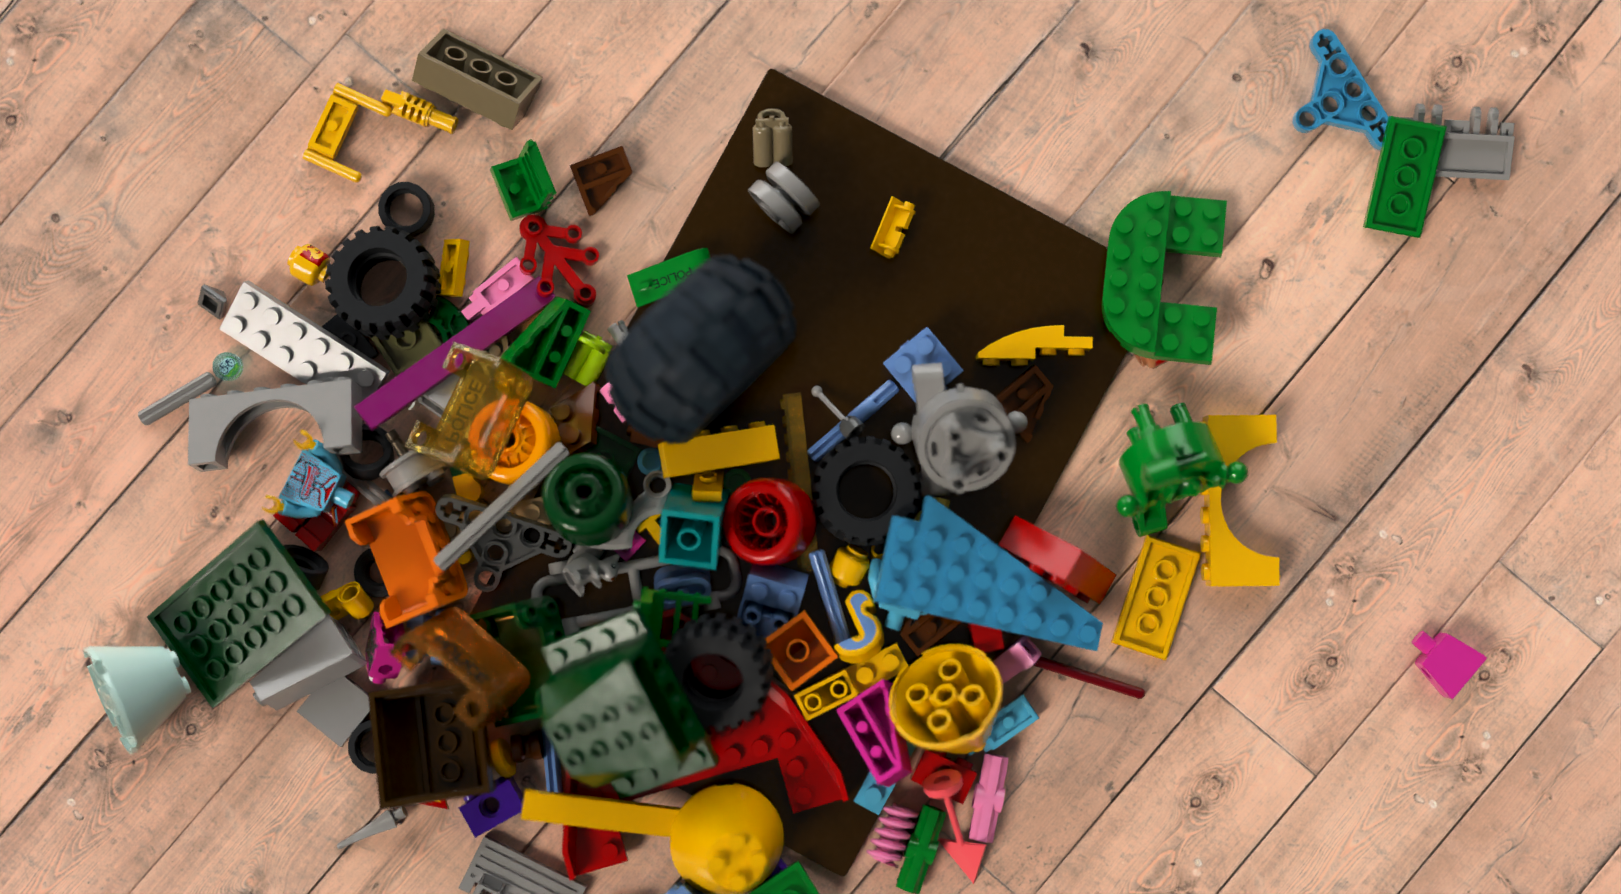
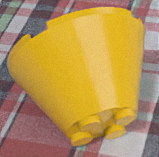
[889,644,1003,754]
[670,783,784,894]

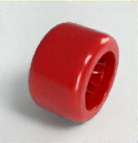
[723,478,817,565]

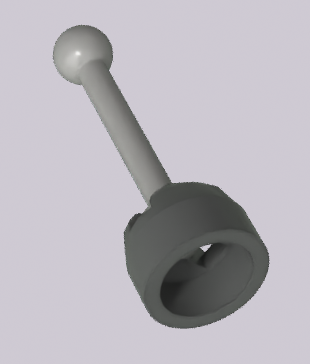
[811,386,865,441]

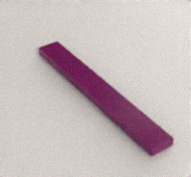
[354,276,555,431]

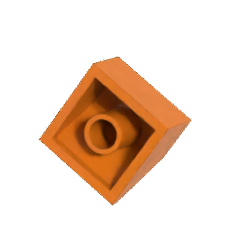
[765,611,838,691]

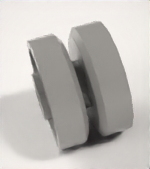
[748,161,820,234]

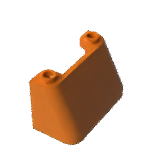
[345,491,468,629]

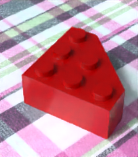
[998,515,1117,604]

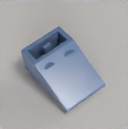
[737,564,809,638]

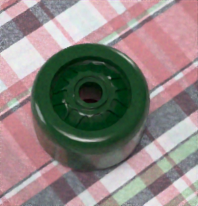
[542,453,633,546]

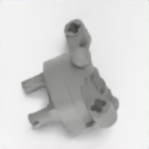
[891,362,1028,498]

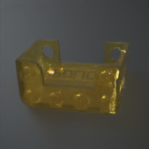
[405,342,533,480]

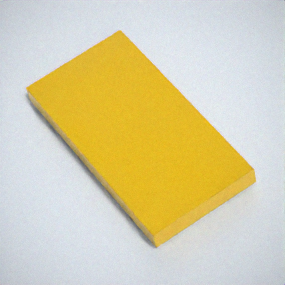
[1111,535,1201,661]

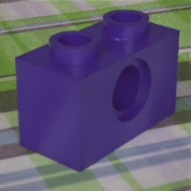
[458,776,524,838]

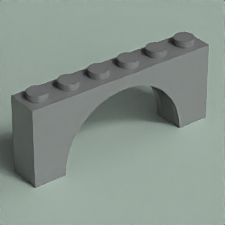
[188,377,362,472]

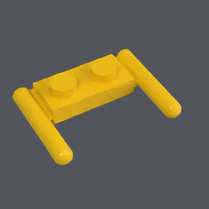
[302,83,393,183]

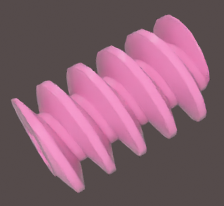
[866,802,919,868]

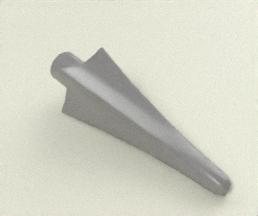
[337,806,408,849]

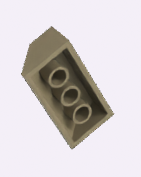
[412,28,543,130]

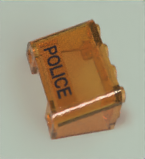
[389,607,530,731]

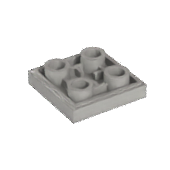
[296,676,370,747]

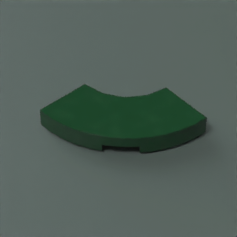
[428,295,471,366]

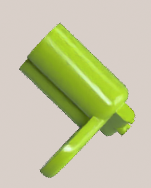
[563,331,613,386]

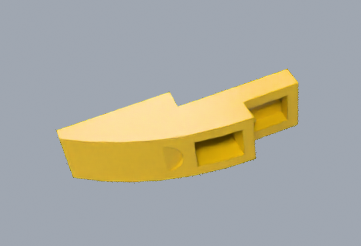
[976,325,1093,366]
[794,643,907,721]

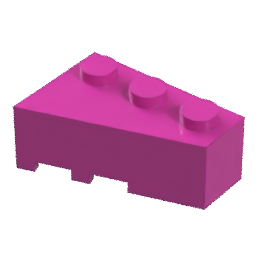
[836,679,913,787]

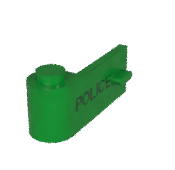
[627,248,711,308]

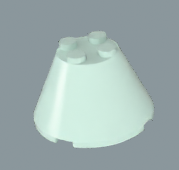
[83,646,191,754]

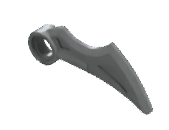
[586,470,673,550]

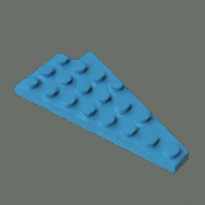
[873,496,1103,651]

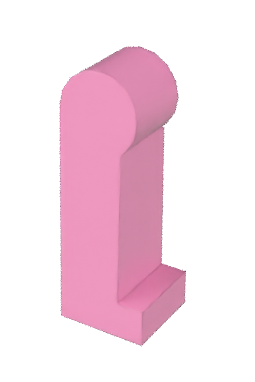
[991,635,1042,684]

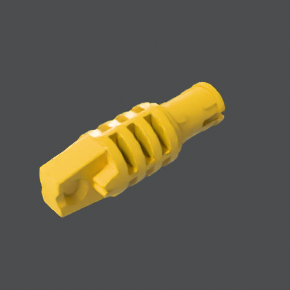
[381,89,459,134]

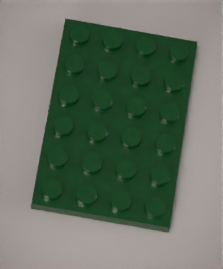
[147,519,332,708]

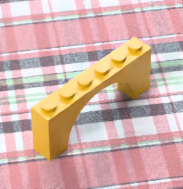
[1200,415,1280,586]

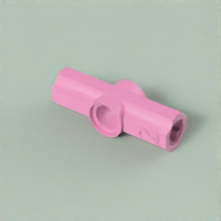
[968,753,1009,843]

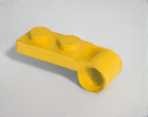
[320,582,374,620]

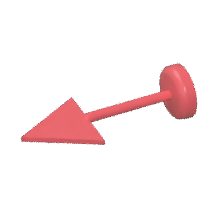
[922,769,987,884]

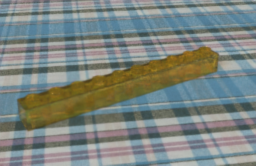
[780,392,818,572]

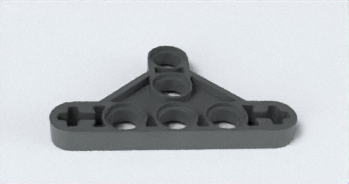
[435,494,572,592]

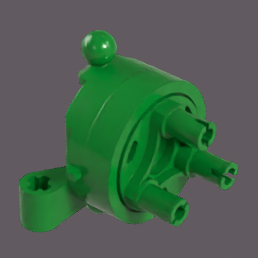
[1116,403,1249,537]

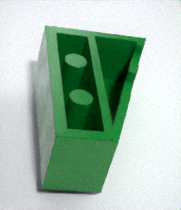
[496,296,591,389]

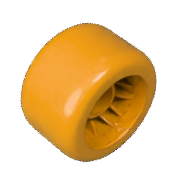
[468,398,561,486]

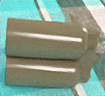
[752,109,793,167]

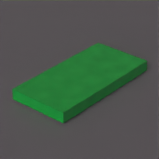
[1363,116,1447,238]

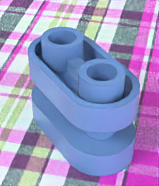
[654,565,711,609]

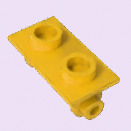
[870,196,916,259]

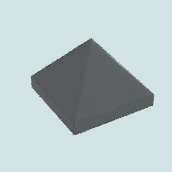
[197,284,227,319]

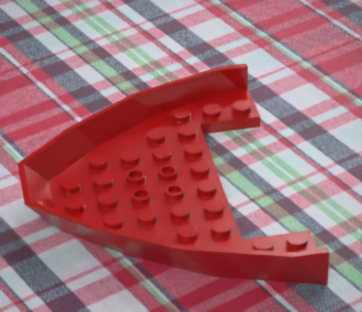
[562,609,849,880]

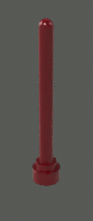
[1022,645,1145,699]

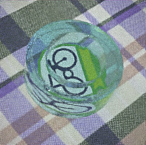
[212,352,243,381]

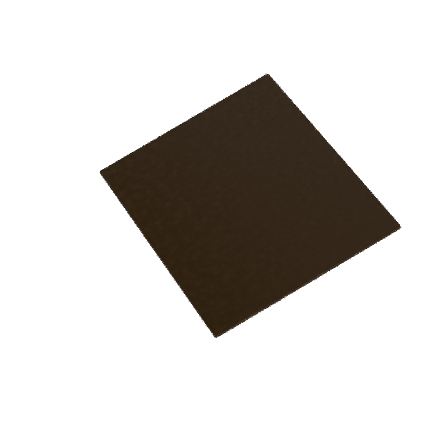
[447,69,1164,876]

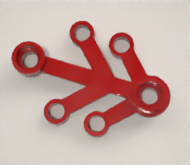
[519,215,599,308]

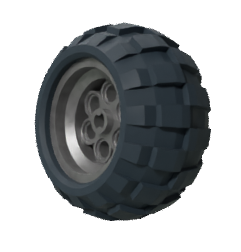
[605,255,796,444]

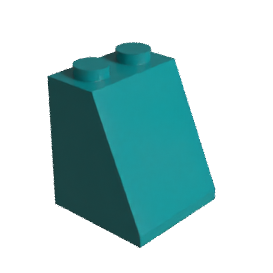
[658,483,730,570]

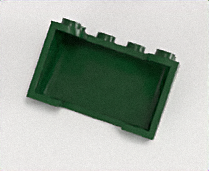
[467,595,565,728]

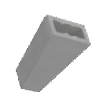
[249,615,368,711]

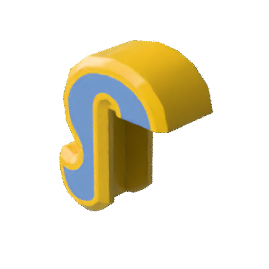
[834,590,884,664]

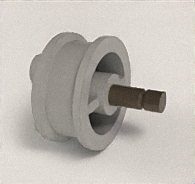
[379,429,449,498]

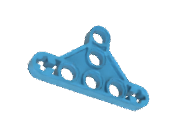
[1292,29,1388,151]

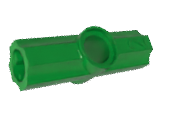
[896,804,947,894]

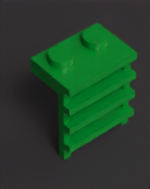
[490,139,557,221]
[633,586,712,648]

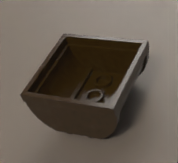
[368,675,497,809]

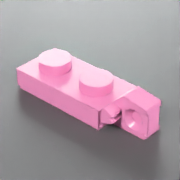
[461,257,535,322]

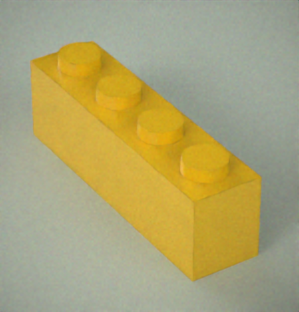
[658,421,780,479]

